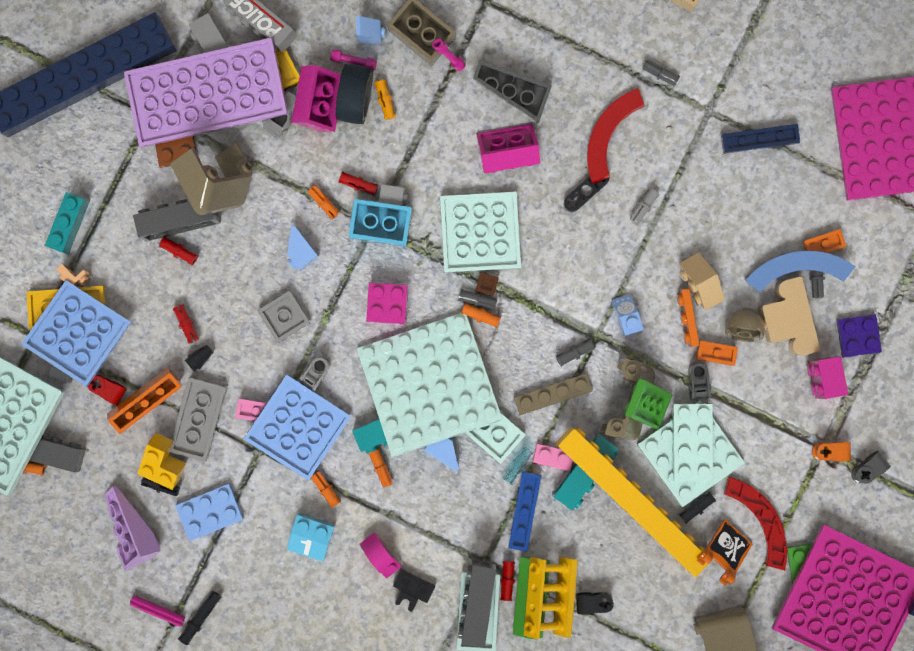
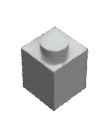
[379,184,408,206]

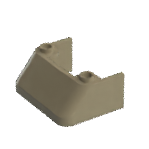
[170,142,252,215]

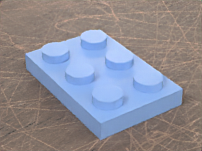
[175,483,244,541]

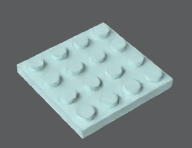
[440,192,521,273]
[637,400,745,507]

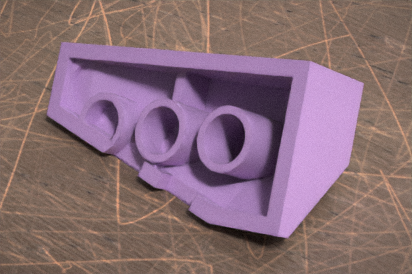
[105,486,161,571]

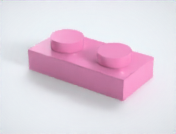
[235,398,267,421]
[533,443,573,471]

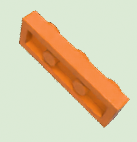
[677,289,700,347]

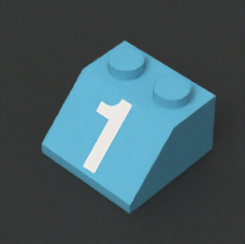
[287,513,335,562]

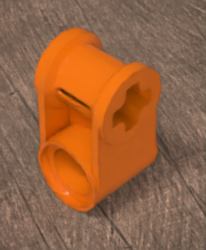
[812,442,851,461]

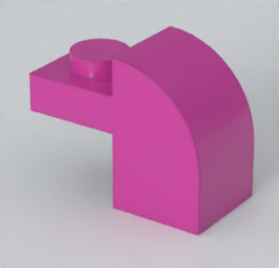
[359,532,402,578]

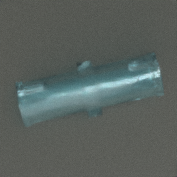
[502,446,533,485]

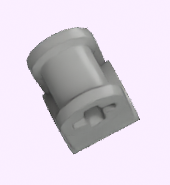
[298,357,330,392]

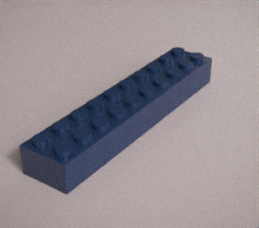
[0,12,177,138]

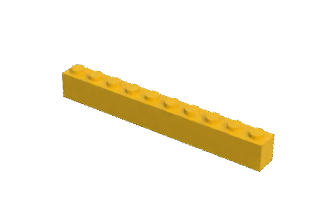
[555,426,708,578]

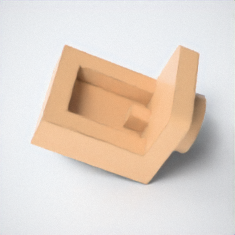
[56,264,91,287]

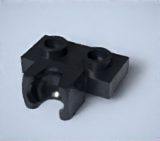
[393,569,435,612]

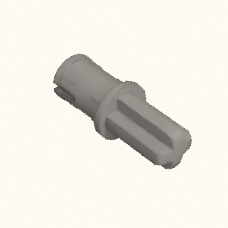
[630,188,659,225]

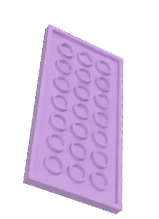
[124,38,289,148]

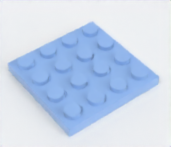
[21,280,131,387]
[244,374,351,481]

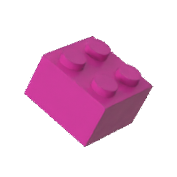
[366,283,408,325]
[807,356,849,399]

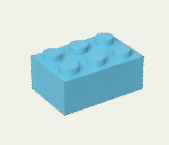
[348,199,412,248]

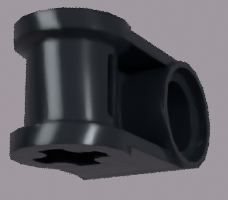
[576,592,614,615]

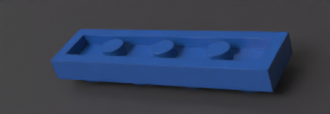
[508,472,541,552]

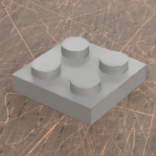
[257,290,310,343]

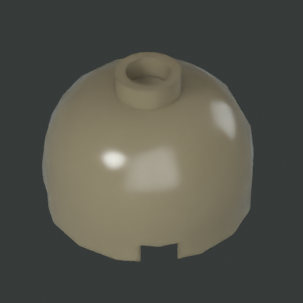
[725,308,765,342]

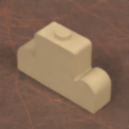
[758,276,821,355]

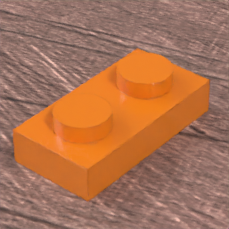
[802,229,847,253]
[696,341,738,366]

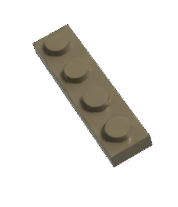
[514,373,592,415]

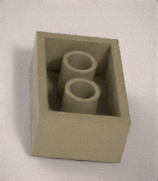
[387,0,456,67]

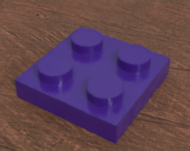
[836,314,882,358]

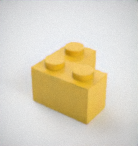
[137,433,186,490]

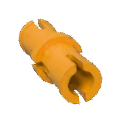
[374,80,396,120]

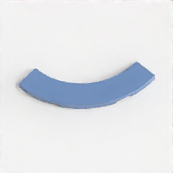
[745,251,856,292]

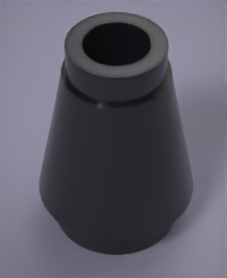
[184,344,214,372]

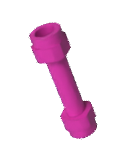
[432,38,466,71]
[330,49,377,71]

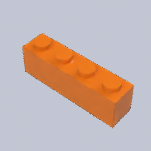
[107,366,182,434]

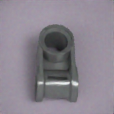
[688,363,711,400]
[851,450,891,484]

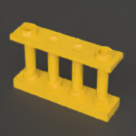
[524,557,578,639]

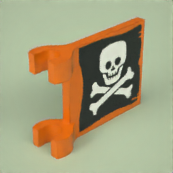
[697,520,753,586]

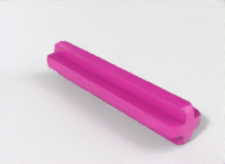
[130,596,185,627]

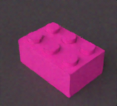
[291,65,341,132]

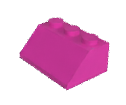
[476,123,540,173]

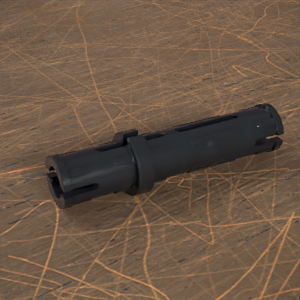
[178,590,222,646]

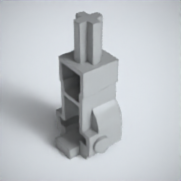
[262,85,298,138]

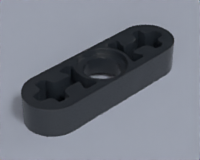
[563,176,610,212]

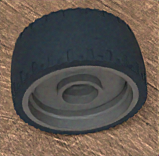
[335,64,373,124]

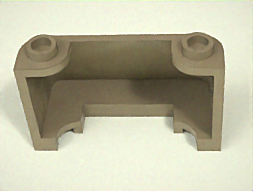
[600,358,655,441]
[693,606,758,651]

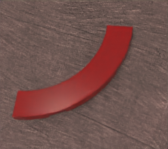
[587,88,645,184]
[723,476,787,571]

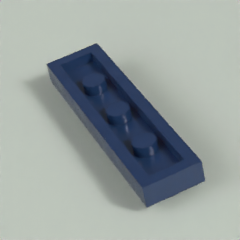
[721,124,800,154]

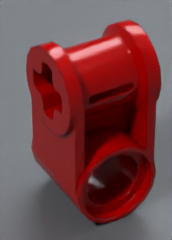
[88,375,127,406]

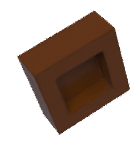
[475,273,499,296]

